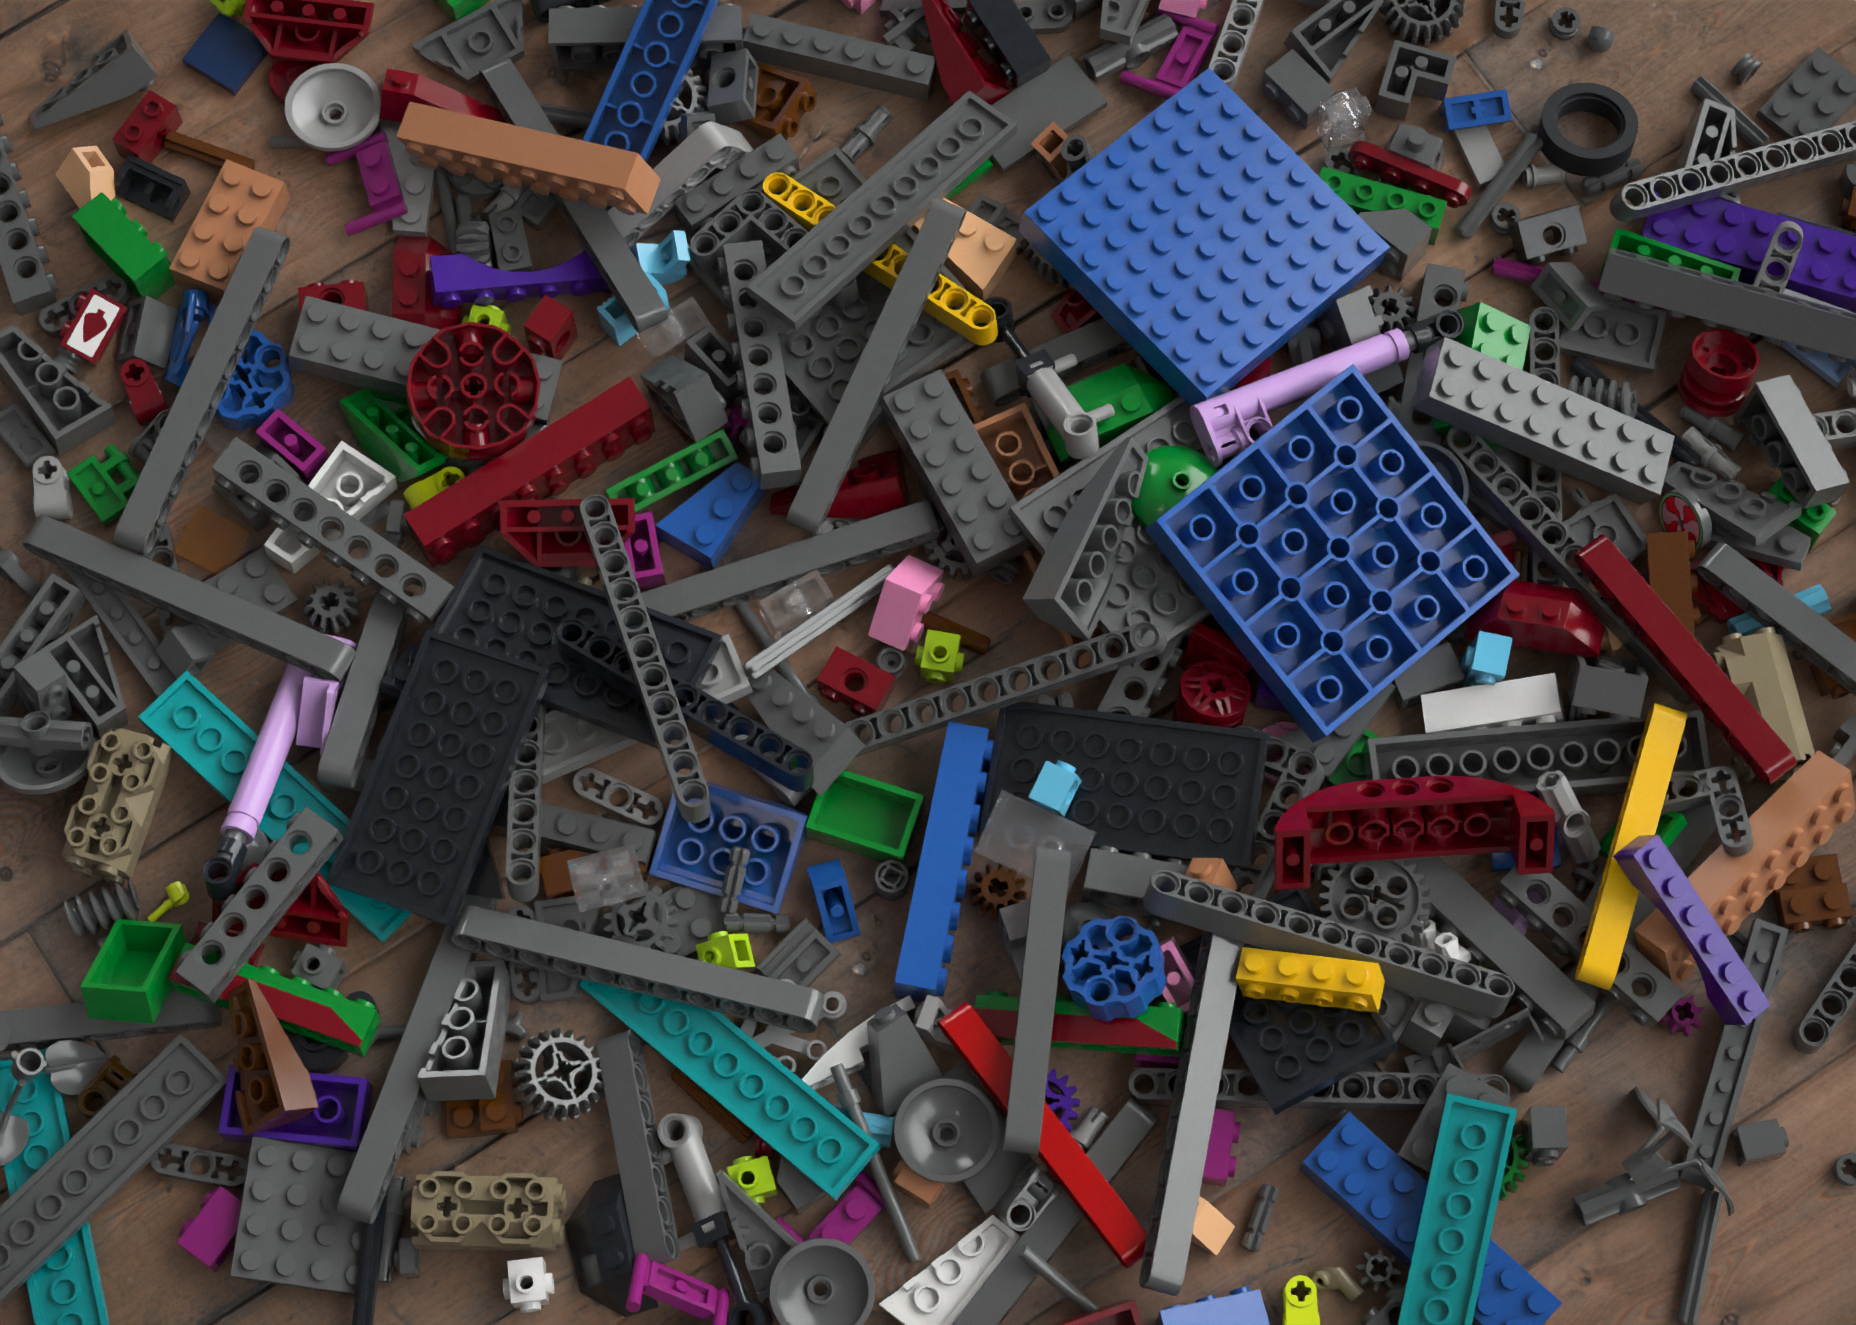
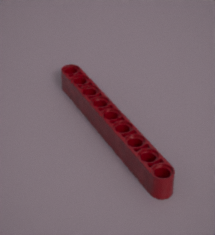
[1574,534,1797,785]

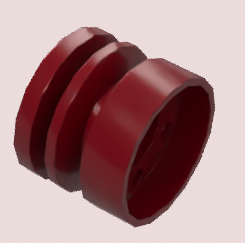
[1677,329,1760,417]
[1172,660,1251,728]

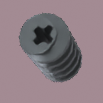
[1567,375,1638,418]
[64,879,141,939]

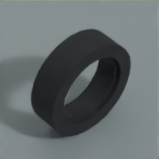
[1537,83,1638,177]

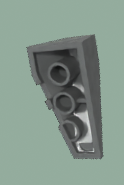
[30,28,157,129]

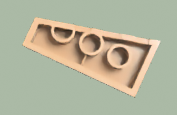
[911,198,1017,301]

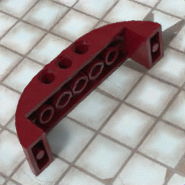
[1275,776,1555,890]

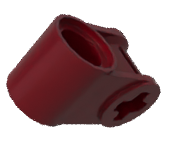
[120,359,169,426]

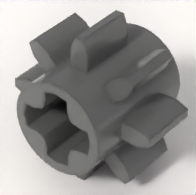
[1355,1248,1400,1294]

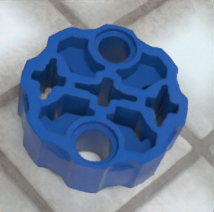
[214,330,295,431]
[1062,915,1167,1022]

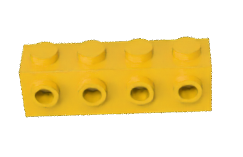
[1236,947,1385,1012]

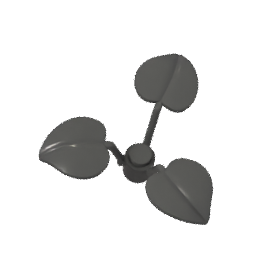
[0,1018,110,1167]
[1622,1086,1734,1217]

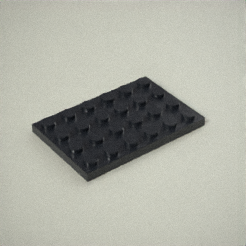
[1180,888,1398,1115]

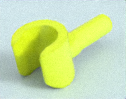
[147,881,189,922]

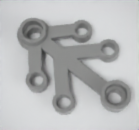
[741,979,847,1074]

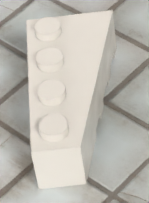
[1421,673,1566,734]

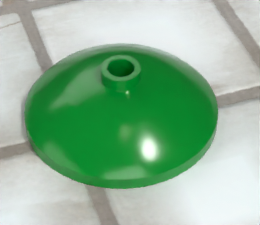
[1131,445,1218,528]

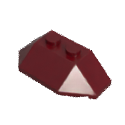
[243,0,375,64]
[392,237,461,330]
[500,498,635,567]
[1464,580,1605,658]
[212,863,349,947]

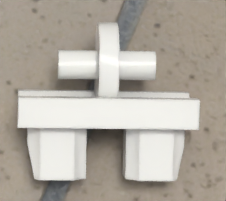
[1406,919,1471,963]

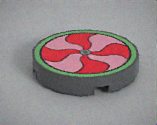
[1659,487,1712,552]

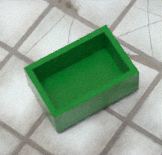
[72,192,176,300]
[805,770,924,865]
[80,919,186,1024]

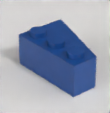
[655,462,766,570]

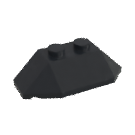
[565,1173,658,1317]

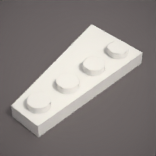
[879,1215,1020,1325]

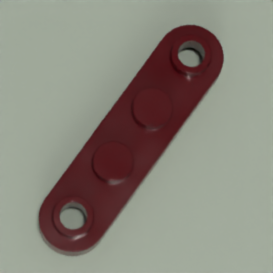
[1348,140,1472,208]

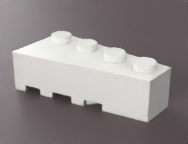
[264,441,398,574]

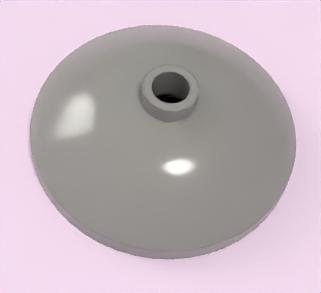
[285,63,381,151]

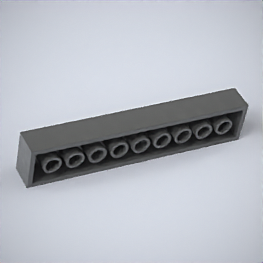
[1362,710,1711,800]

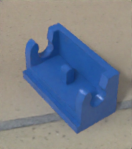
[1438,89,1512,133]

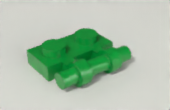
[66,444,141,527]

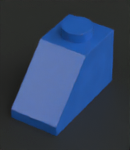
[807,858,861,943]

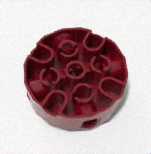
[406,322,541,461]

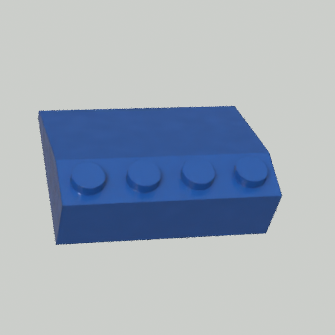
[649,781,810,914]

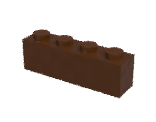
[1645,531,1702,646]

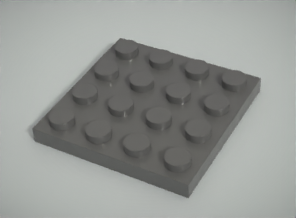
[229,1136,364,1295]

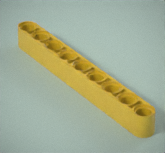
[763,172,998,346]
[1575,703,1687,991]

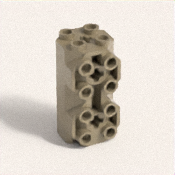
[1711,627,1815,783]
[61,728,175,886]
[411,1171,567,1252]

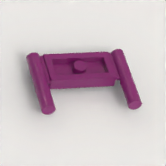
[1120,8,1219,100]
[325,131,408,236]
[776,1170,886,1245]
[626,1253,731,1325]

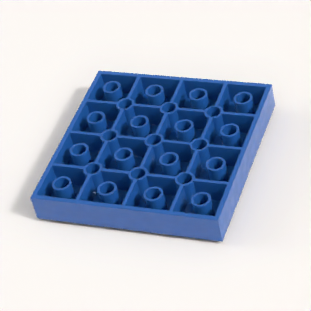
[1018,68,1390,406]
[1144,364,1520,743]

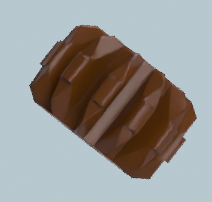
[969,862,1027,921]

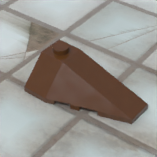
[229,979,318,1136]

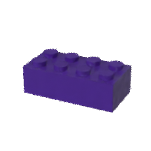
[219,1065,373,1152]

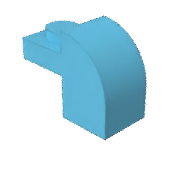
[630,230,691,285]

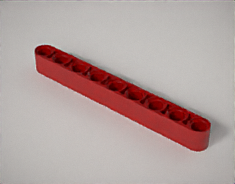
[937,1001,1147,1269]

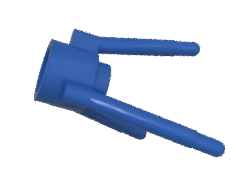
[168,289,215,361]
[164,320,199,388]

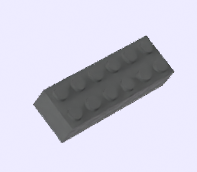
[548,3,744,72]
[881,369,1034,577]

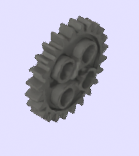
[1319,858,1432,943]

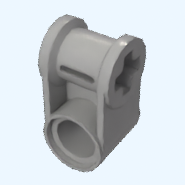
[32,456,73,520]

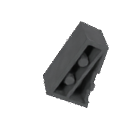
[1284,0,1383,84]
[1675,98,1741,205]
[1318,285,1404,397]
[640,355,729,443]

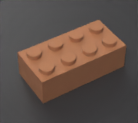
[169,159,291,301]

